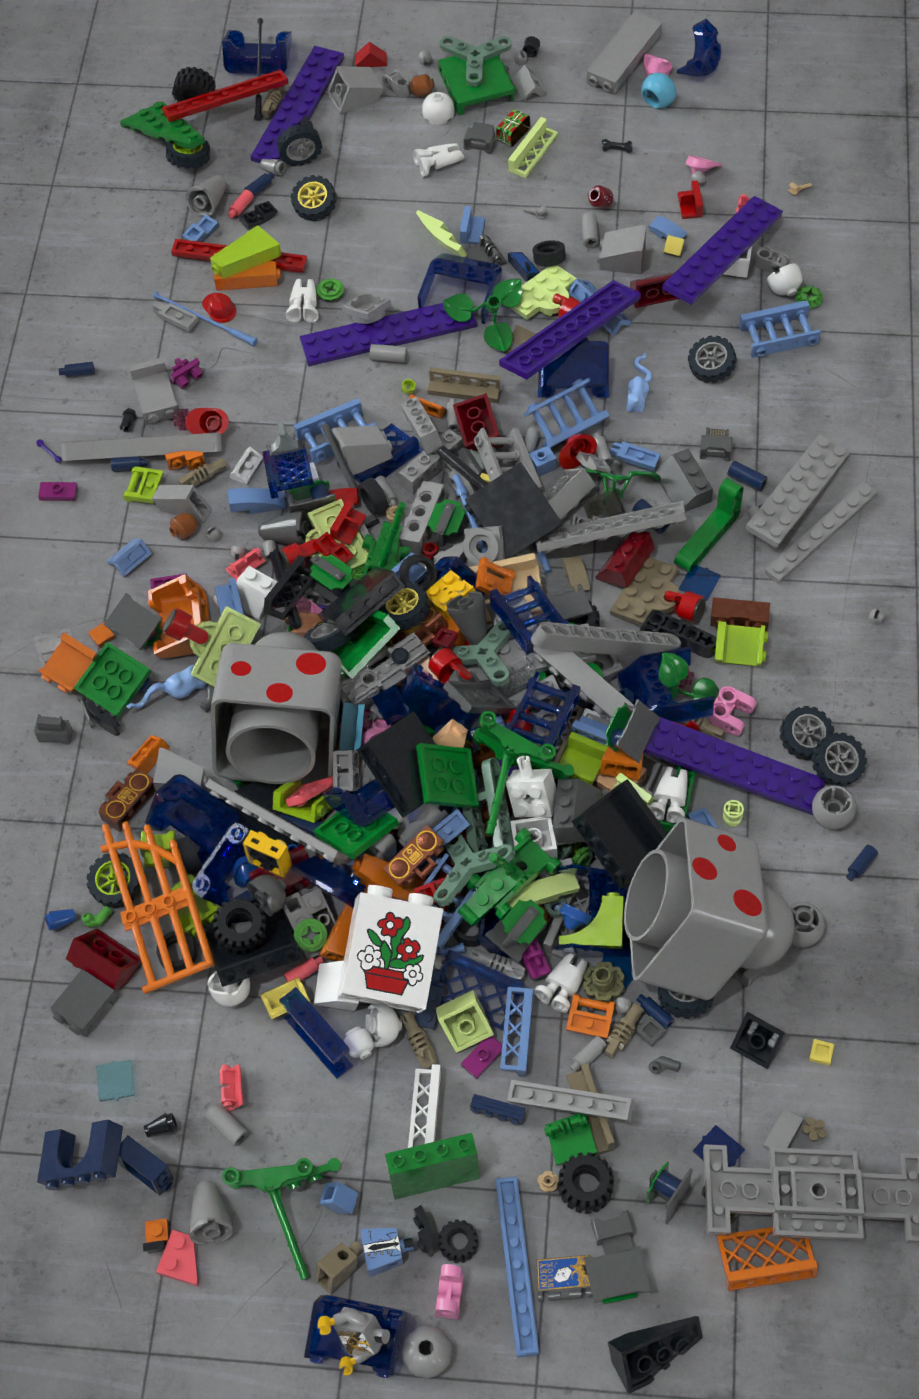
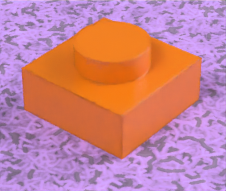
[145,1218,169,1243]

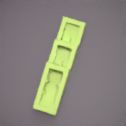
[416,210,467,260]
[508,870,580,908]

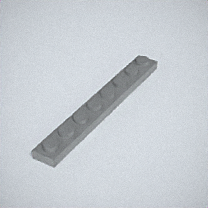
[765,482,877,584]

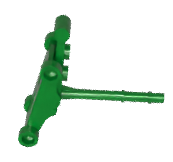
[351,502,411,586]
[472,711,574,836]
[457,828,562,927]
[222,1158,342,1281]

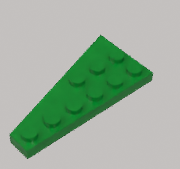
[120,101,205,150]

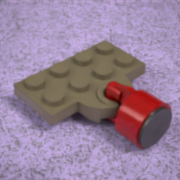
[610,557,706,626]

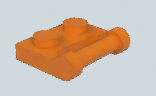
[475,557,515,599]
[566,994,615,1039]

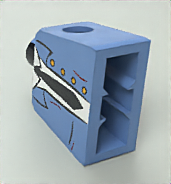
[361,1228,414,1277]

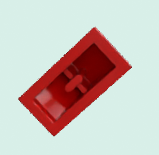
[355,41,387,67]

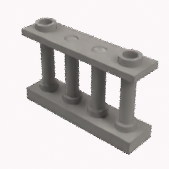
[474,428,542,490]

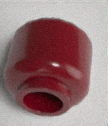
[588,185,613,209]

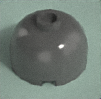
[247,875,286,917]

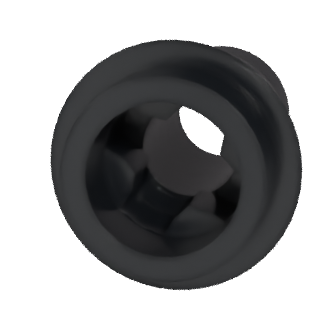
[144,1113,178,1138]

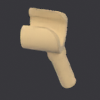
[788,182,812,195]

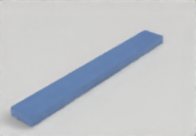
[495,1177,539,1358]

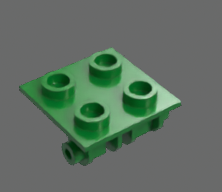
[544,1114,597,1166]

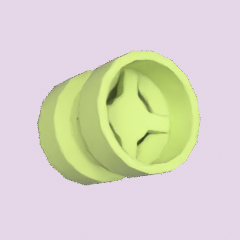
[722,800,744,827]

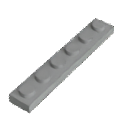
[507,1080,634,1122]

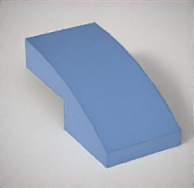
[182,214,220,242]
[648,215,687,239]

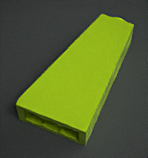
[210,225,281,279]

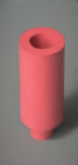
[228,190,254,219]
[283,957,324,982]

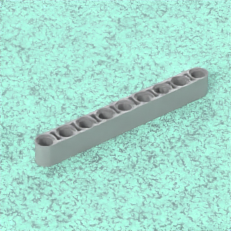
[61,433,222,461]
[531,622,681,659]

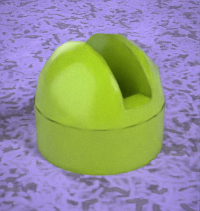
[401,379,416,395]

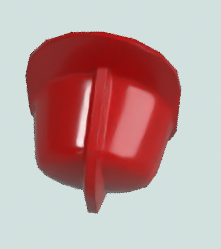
[202,293,236,323]
[185,408,229,434]
[558,434,597,469]

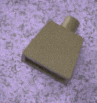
[315,1241,364,1295]

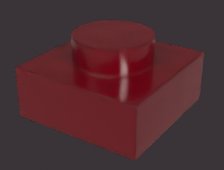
[431,627,459,649]

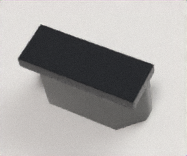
[364,514,379,529]
[143,1240,166,1254]

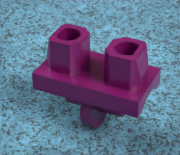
[170,358,203,389]
[522,938,551,980]

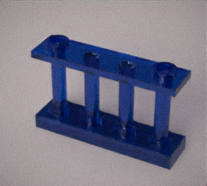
[490,575,569,655]
[505,671,581,748]
[279,987,353,1079]

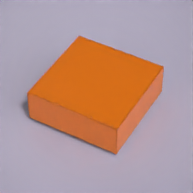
[88,622,115,648]

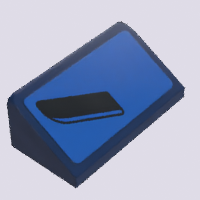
[508,252,540,282]

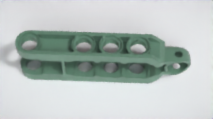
[462,757,514,874]

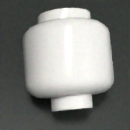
[344,1026,374,1060]

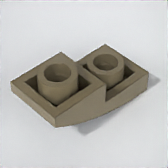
[562,556,590,592]

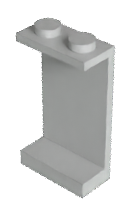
[129,357,180,425]

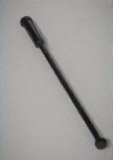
[254,18,263,121]

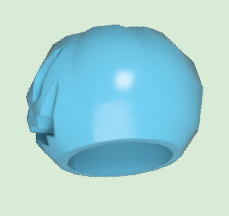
[641,72,677,109]

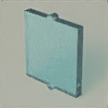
[96,1060,135,1102]

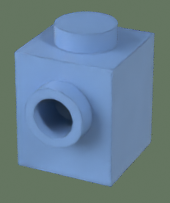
[529,446,556,477]
[319,1182,358,1214]

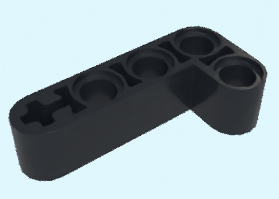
[639,610,717,658]

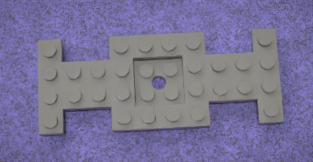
[703,1144,919,1243]

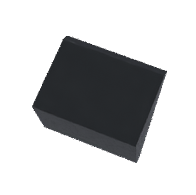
[730,1012,786,1069]

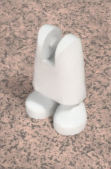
[413,143,464,177]
[286,279,319,323]
[648,766,688,823]
[534,952,588,1013]

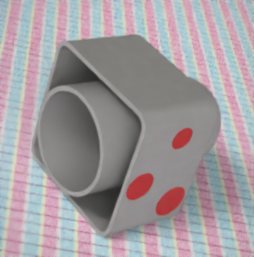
[211,632,342,786]
[624,817,795,1000]

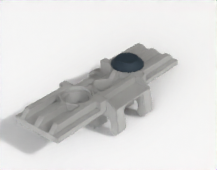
[341,632,430,706]

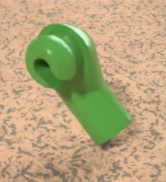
[82,906,113,927]

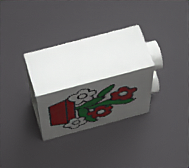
[337,885,443,1013]

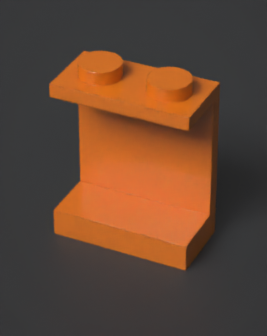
[38,632,97,694]

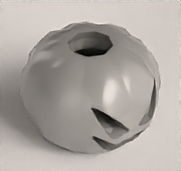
[401,1326,452,1378]

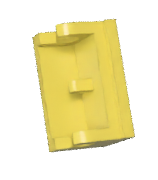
[260,977,310,1019]

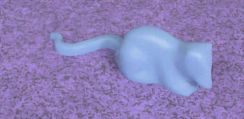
[626,353,652,412]
[127,664,208,709]

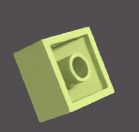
[436,990,494,1053]

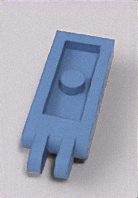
[610,442,661,471]

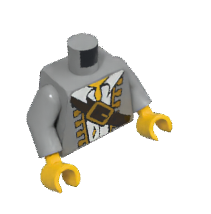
[318,1307,390,1376]

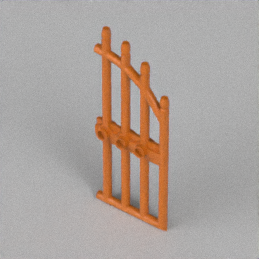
[100,821,215,994]

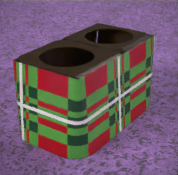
[496,109,530,147]

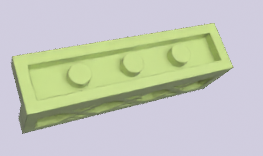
[508,117,558,178]

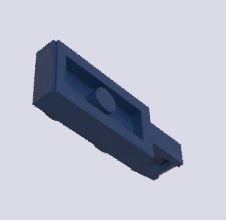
[415,969,445,1030]

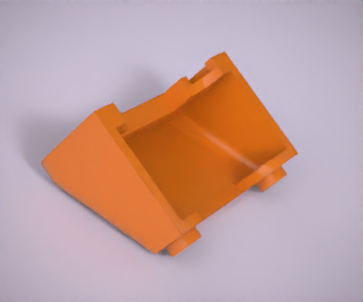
[148,574,210,659]

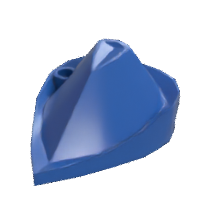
[233,856,259,887]
[559,903,593,930]

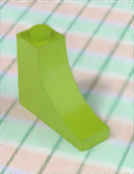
[559,892,624,949]

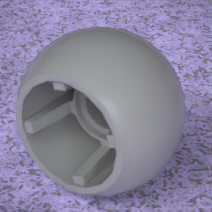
[812,785,856,829]
[789,902,825,947]

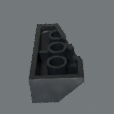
[608,1316,703,1394]

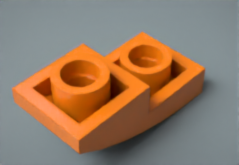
[165,451,206,471]

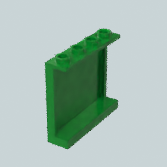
[438,55,516,116]
[328,610,400,679]
[385,1133,479,1200]

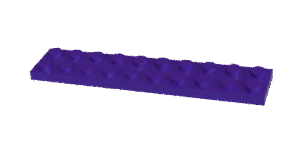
[250,46,344,163]
[662,196,783,305]
[499,280,641,380]
[300,303,477,367]
[643,717,825,816]

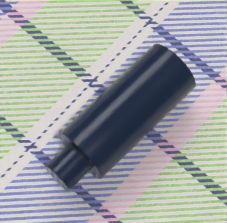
[244,172,275,196]
[58,361,95,377]
[111,456,148,471]
[846,845,878,881]
[636,994,675,1030]

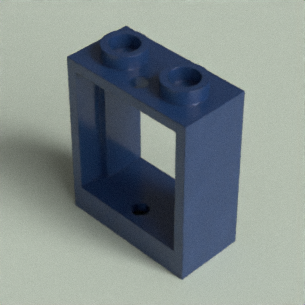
[118,1135,174,1196]

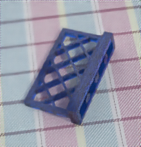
[337,423,421,483]
[262,448,314,499]
[441,950,526,1032]

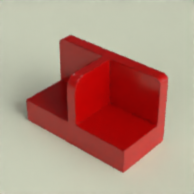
[677,180,703,219]
[330,499,366,546]

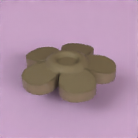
[802,1117,826,1141]

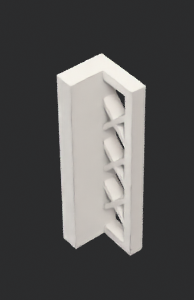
[408,1064,441,1148]

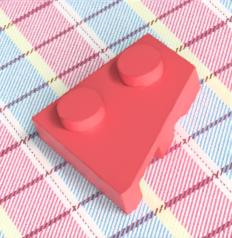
[285,776,333,807]
[156,1230,198,1286]

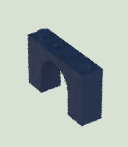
[37,1119,123,1190]

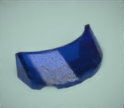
[676,18,721,77]

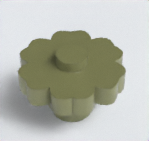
[583,962,625,1003]

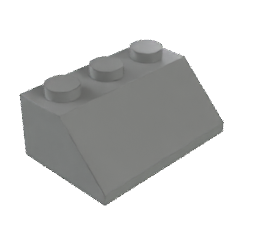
[541,468,596,520]

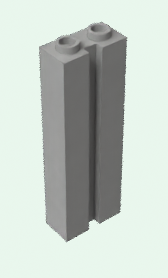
[587,11,662,95]

